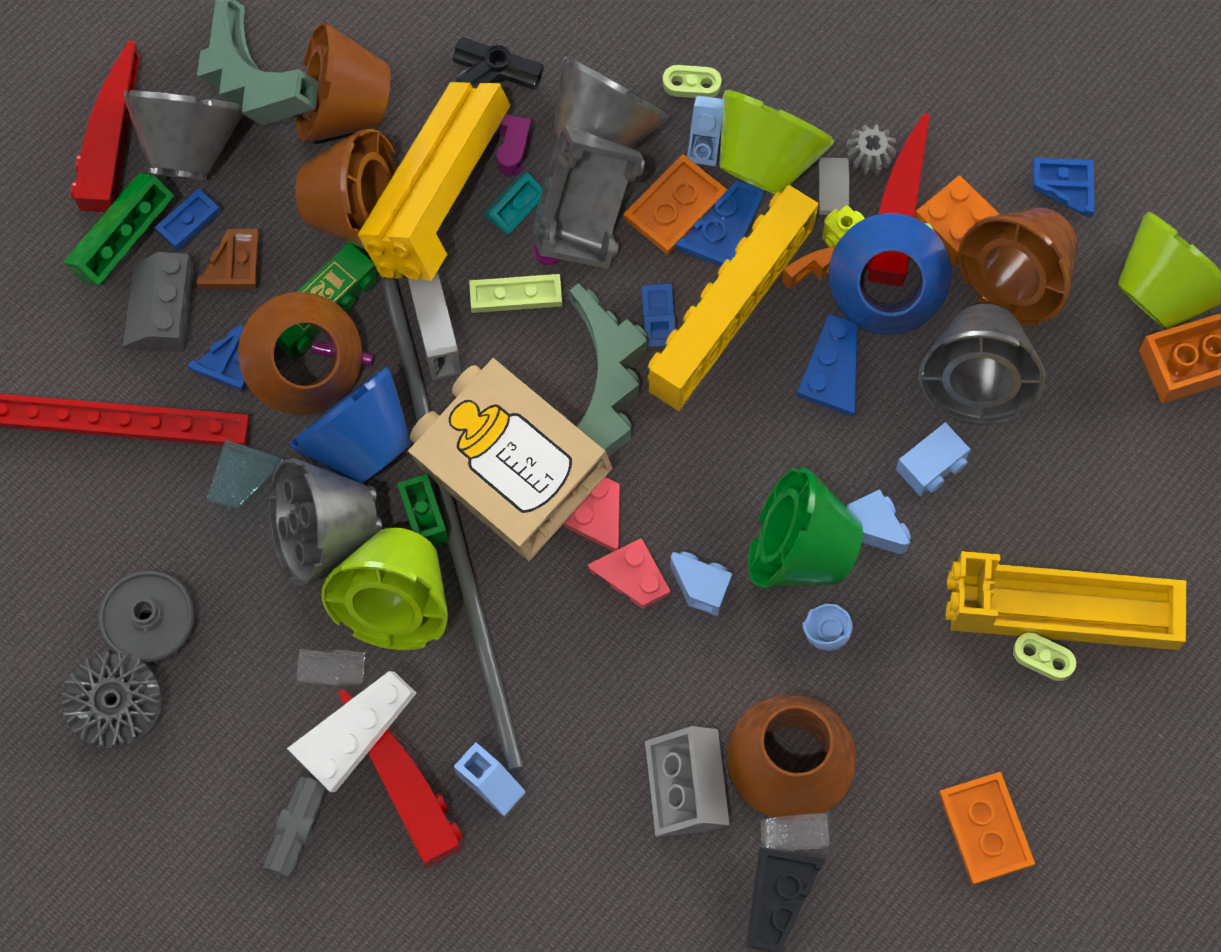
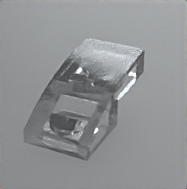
[296,649,365,685]
[760,813,830,852]

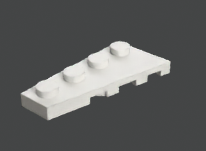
[287,671,416,792]

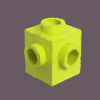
[822,205,865,247]

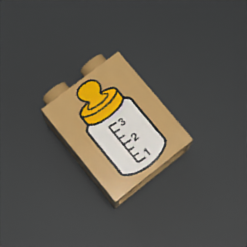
[408,358,613,561]

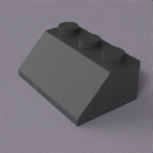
[123,252,194,352]

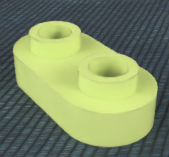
[663,65,721,98]
[1013,633,1076,681]

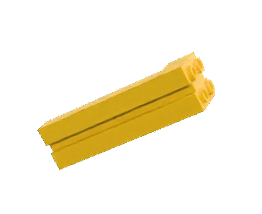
[358,82,511,281]
[946,551,1186,650]

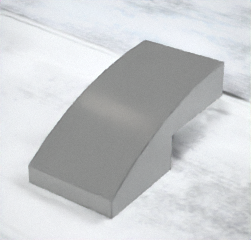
[818,157,849,215]

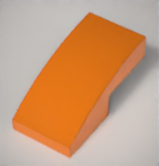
[782,246,836,290]

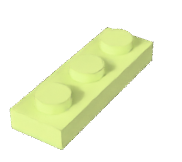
[469,274,562,313]

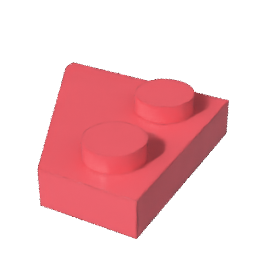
[563,477,620,552]
[588,538,671,609]

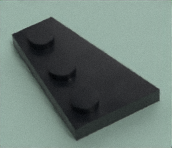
[746,848,825,952]

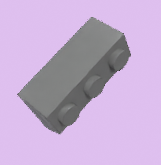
[645,726,730,837]

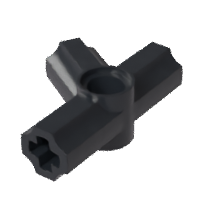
[453,37,544,90]

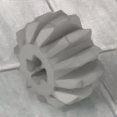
[846,124,897,175]

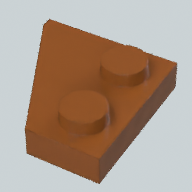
[197,229,260,289]

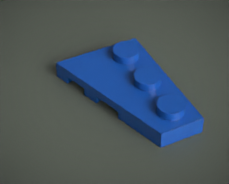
[675,180,765,267]
[796,314,857,418]

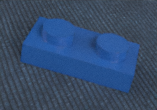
[155,188,221,251]

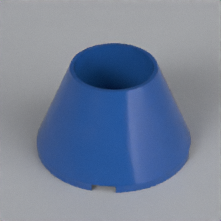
[829,213,951,335]
[288,366,412,483]

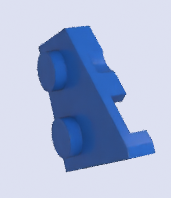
[1032,158,1094,217]
[188,325,247,392]

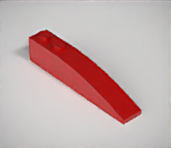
[71,41,140,212]
[863,113,930,287]
[338,689,463,869]

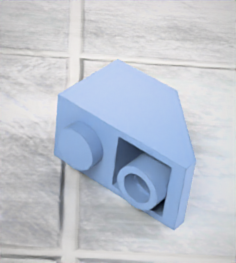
[687,95,723,166]
[846,489,911,555]
[670,552,732,616]
[454,742,526,817]

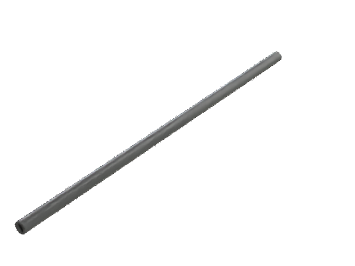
[381,279,524,772]

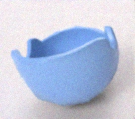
[803,604,853,652]

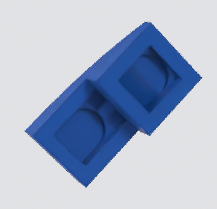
[641,283,675,347]

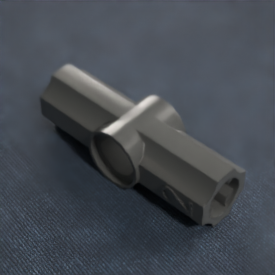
[263,776,327,879]

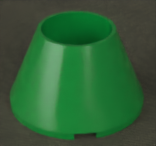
[748,466,863,588]

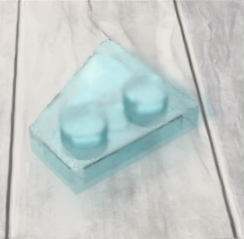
[206,440,283,510]

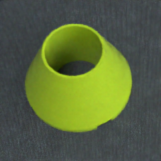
[720,90,835,194]
[1117,211,1221,330]
[321,528,448,650]

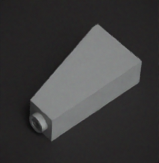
[407,271,461,381]

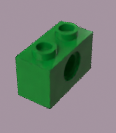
[397,474,448,546]

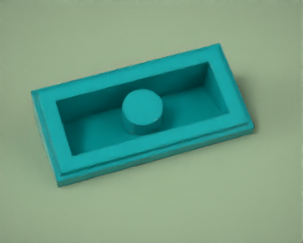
[482,172,543,235]

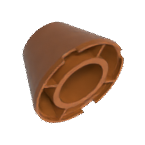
[296,22,391,142]
[295,129,398,249]
[958,208,1078,326]
[238,292,362,415]
[727,694,856,822]

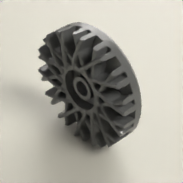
[98,571,196,666]
[62,652,161,750]

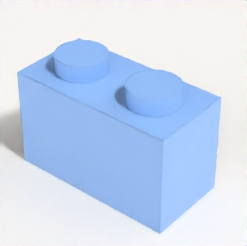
[895,422,970,496]

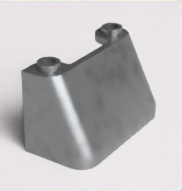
[532,126,645,269]

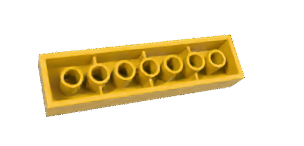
[647,184,819,411]

